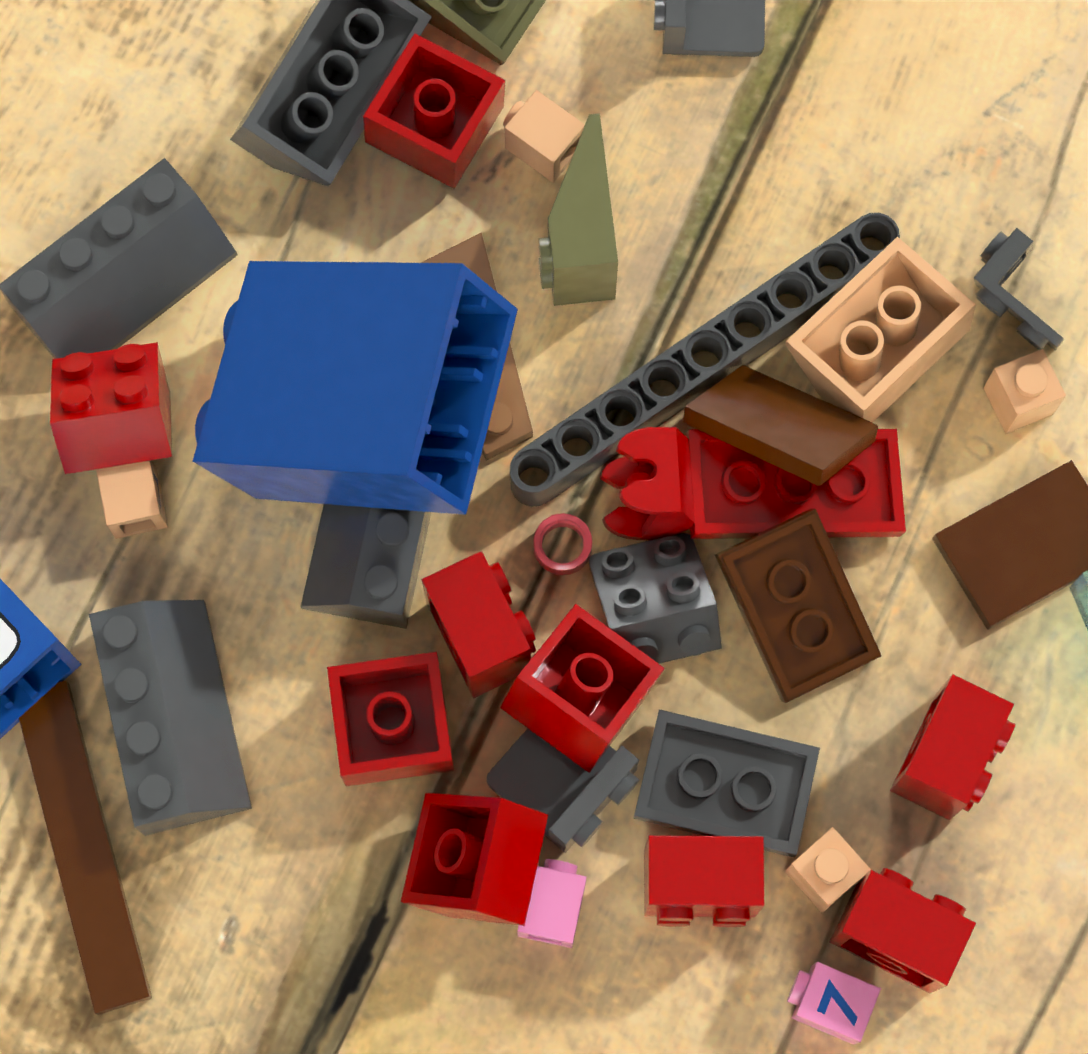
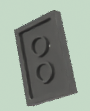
[633,709,820,858]

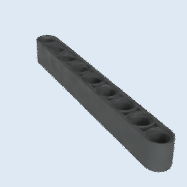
[510,212,900,507]

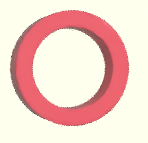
[534,513,592,575]

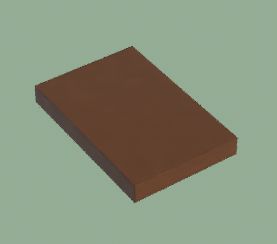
[683,365,878,486]
[932,460,1088,630]
[715,509,882,703]

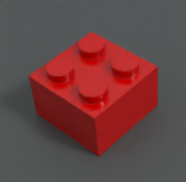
[363,33,505,189]
[50,342,172,474]
[421,551,536,699]
[500,604,665,773]
[327,651,454,786]
[890,674,1016,820]
[401,793,548,926]
[644,835,764,927]
[829,868,976,994]

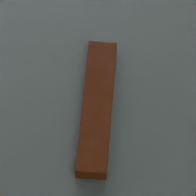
[19,680,152,1015]

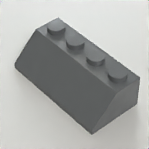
[230,0,432,186]
[0,158,238,359]
[301,504,431,629]
[89,600,252,836]

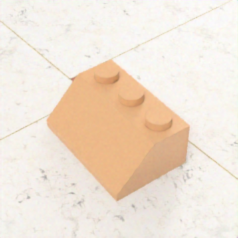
[786,237,976,423]

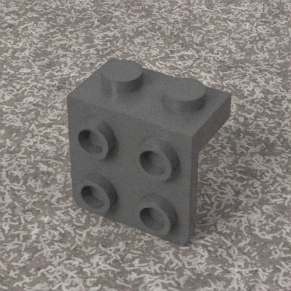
[654,0,765,57]
[974,228,1064,351]
[589,533,722,664]
[487,728,639,853]

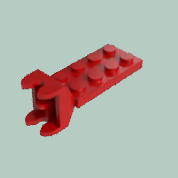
[600,427,906,540]

